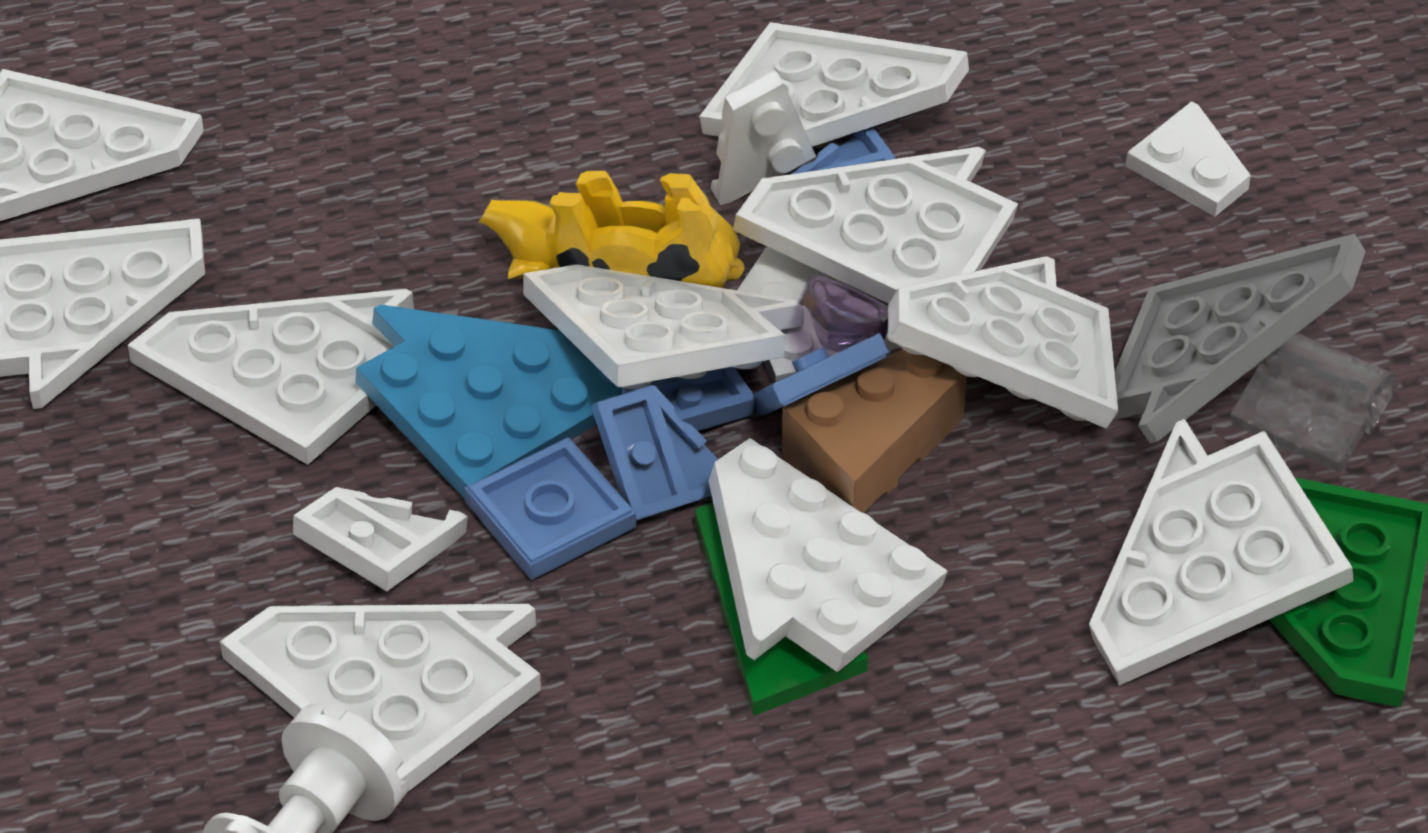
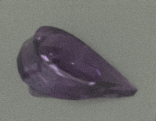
[797,275,888,352]

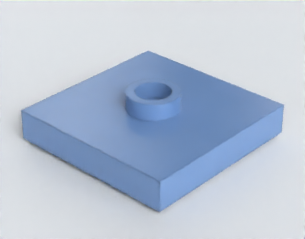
[753,333,889,416]
[464,437,636,580]

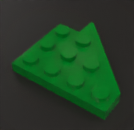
[1269,477,1428,708]

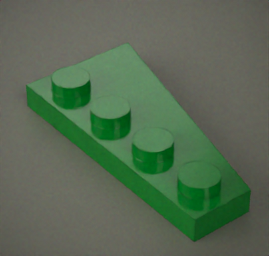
[695,502,869,716]

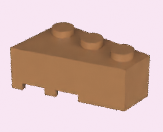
[782,349,967,513]

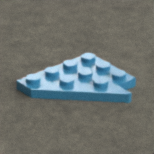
[355,305,623,499]

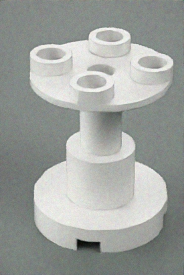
[203,703,409,833]

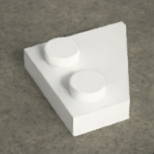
[711,70,816,205]
[1126,101,1251,217]
[293,487,468,591]

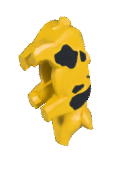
[478,171,745,288]

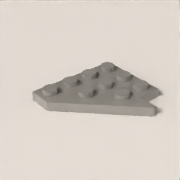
[1113,234,1366,443]

